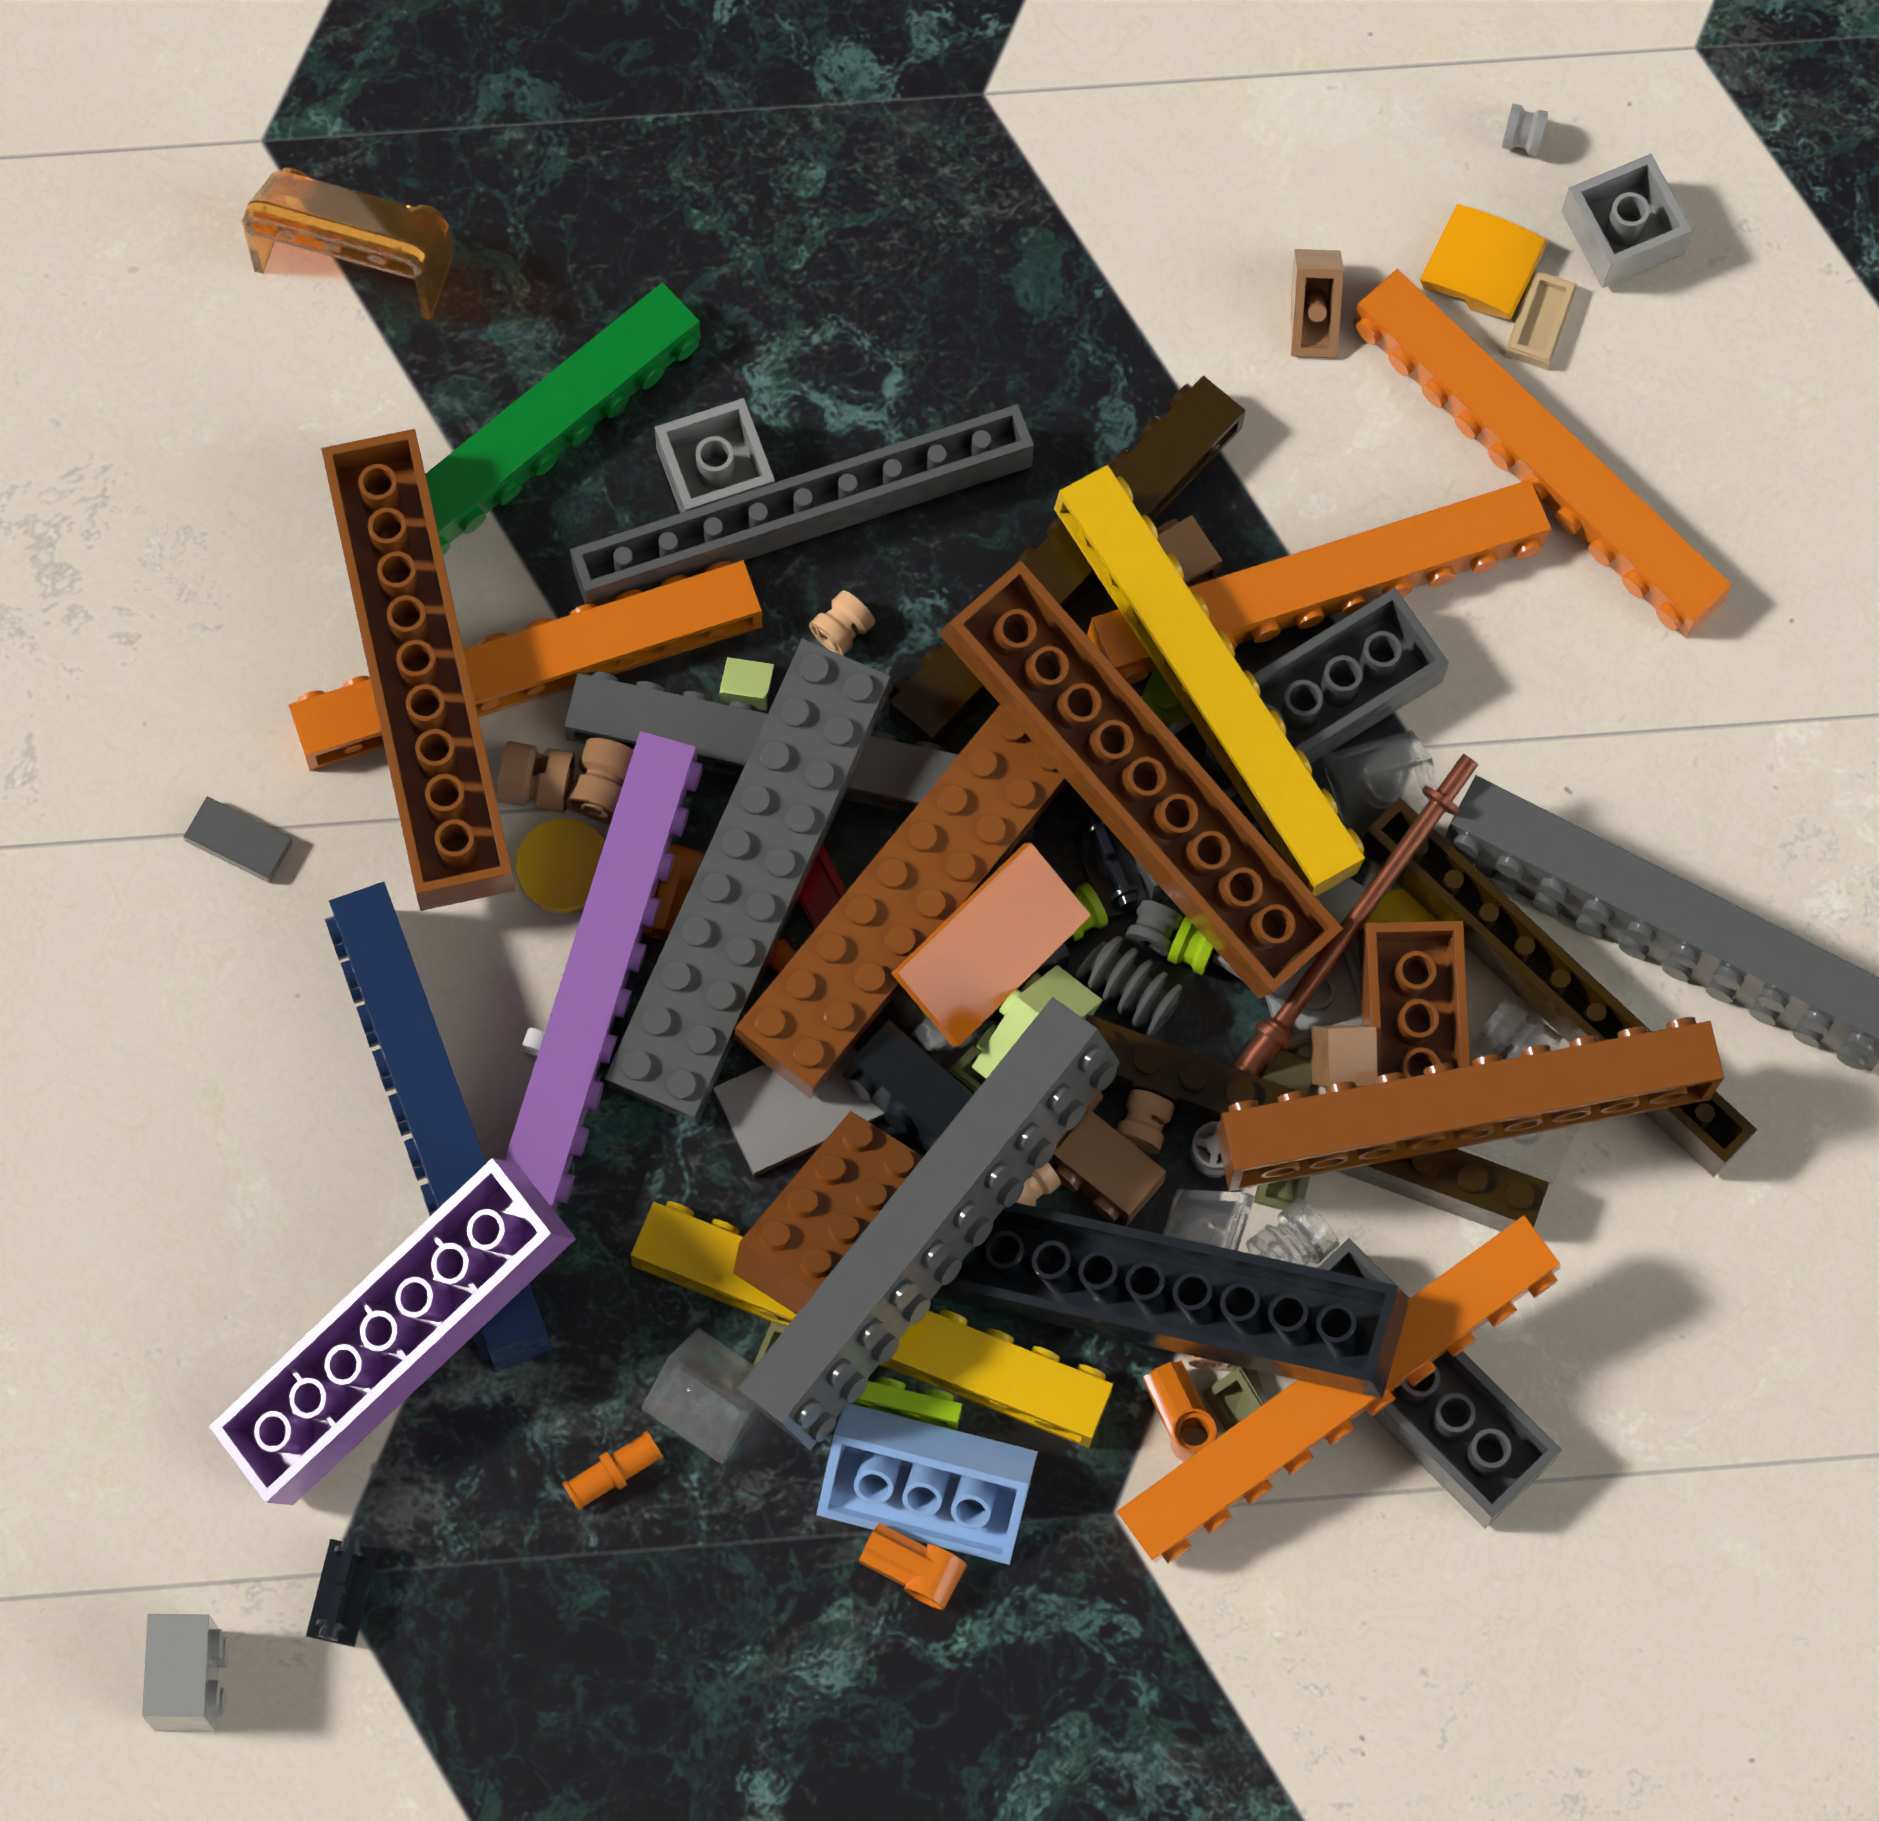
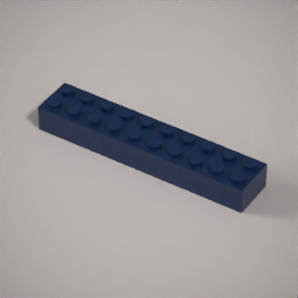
[325,881,552,1372]

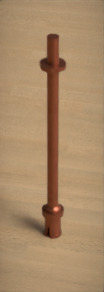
[1232,754,1478,1077]

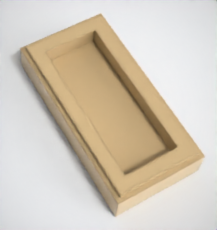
[1504,270,1578,370]

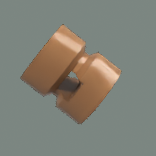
[565,738,634,825]
[497,741,575,813]

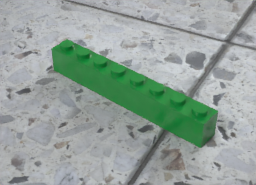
[425,282,701,556]

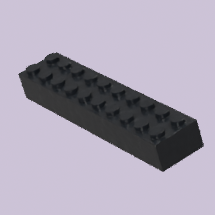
[933,1202,1409,1399]

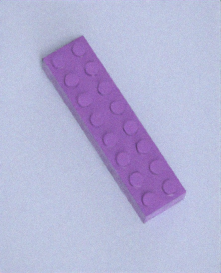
[209,1158,576,1505]

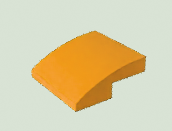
[1419,204,1547,320]

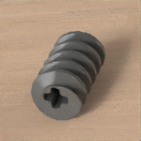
[1075,935,1183,1037]

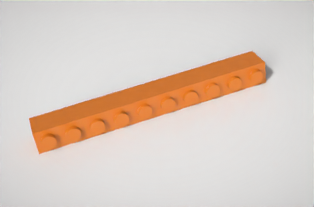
[1354,269,1733,638]
[1087,479,1551,685]
[288,560,762,771]
[1117,1215,1560,1564]

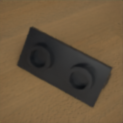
[1070,815,1150,919]
[306,1538,379,1648]

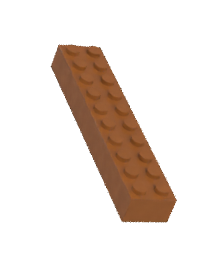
[321,429,516,911]
[938,560,1343,999]
[734,704,1068,1099]
[1217,1017,1724,1192]

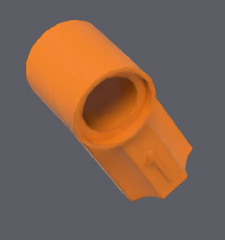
[643,843,706,941]
[1143,1360,1217,1462]
[859,1523,967,1610]

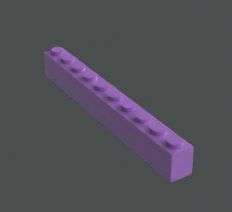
[504,731,703,1212]

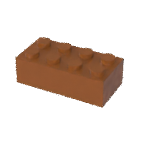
[1358,921,1470,1078]
[733,1110,923,1315]

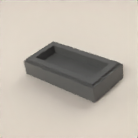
[183,796,293,883]

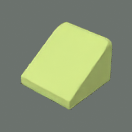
[719,657,774,711]

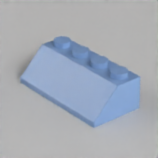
[816,1403,1038,1565]

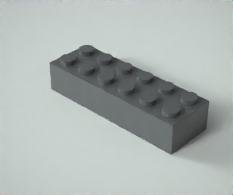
[1167,587,1449,809]
[1318,1238,1562,1529]

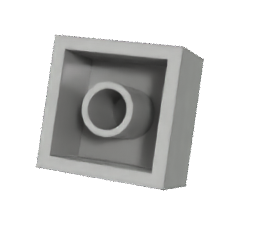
[1561,153,1693,288]
[655,398,775,513]
[142,1614,229,1732]

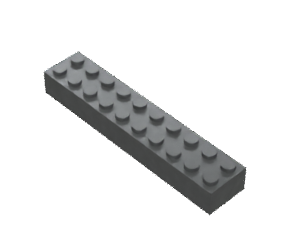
[605,639,892,1125]
[1444,775,1879,1071]
[738,997,1120,1450]

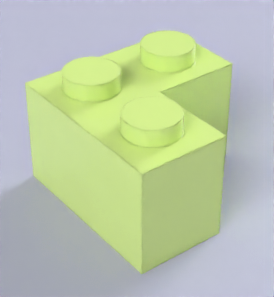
[972,965,1103,1079]

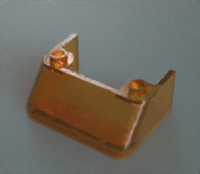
[242,168,454,321]

